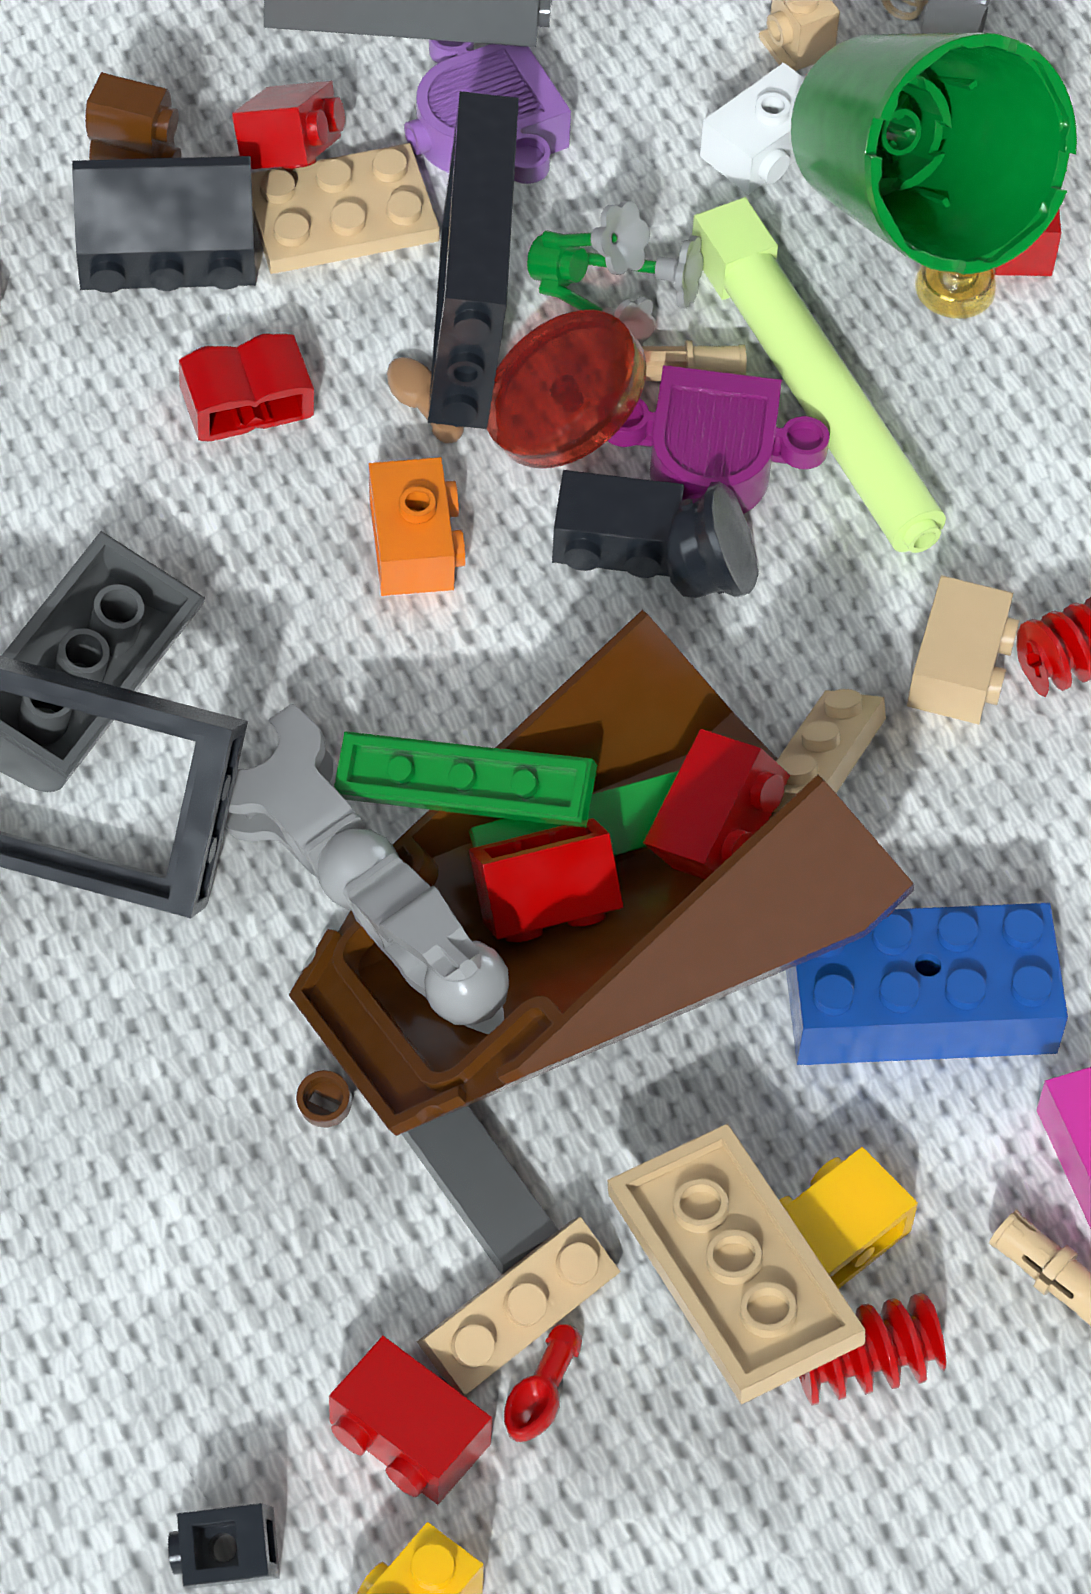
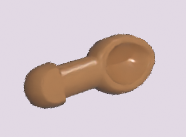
[387,357,464,443]

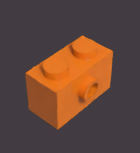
[369,457,465,596]

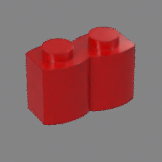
[179,333,314,441]

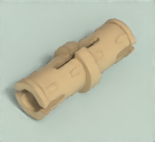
[989,1210,1091,1327]

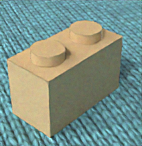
[907,575,1020,725]

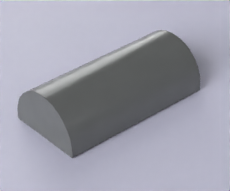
[0,531,205,792]

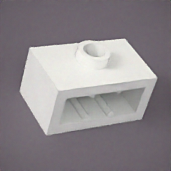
[700,62,804,195]

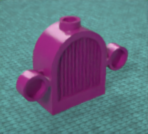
[600,365,830,514]

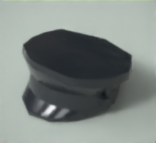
[666,482,759,598]

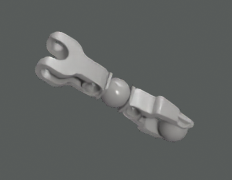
[225,704,509,1034]

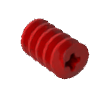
[1016,597,1091,697]
[799,1293,946,1406]

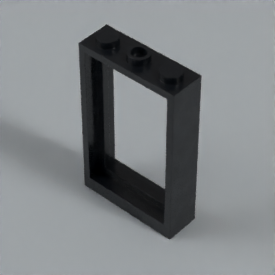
[427,91,519,429]
[0,656,248,918]

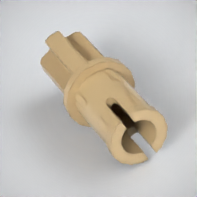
[627,340,746,381]

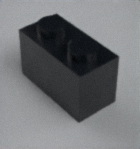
[552,470,684,578]

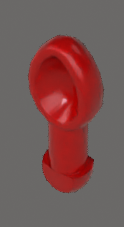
[504,1324,582,1442]

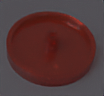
[487,310,647,469]

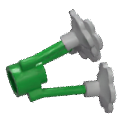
[527,201,703,366]

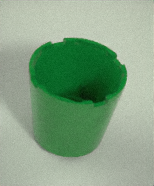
[791,32,1077,274]

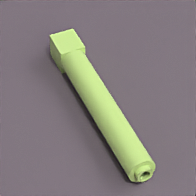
[692,197,946,553]

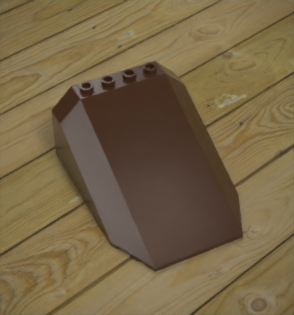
[289,609,914,1136]

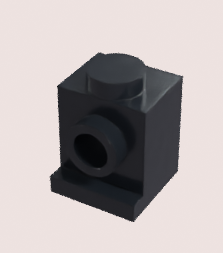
[168,1503,280,1588]

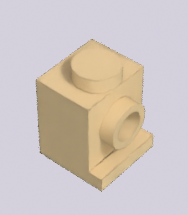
[759,0,840,71]

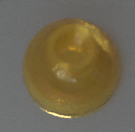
[915,265,996,319]

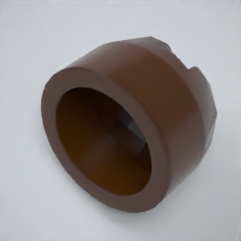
[296,1070,352,1128]

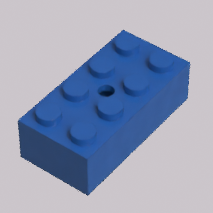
[786,903,1068,1065]

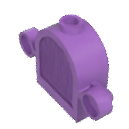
[404,40,571,184]

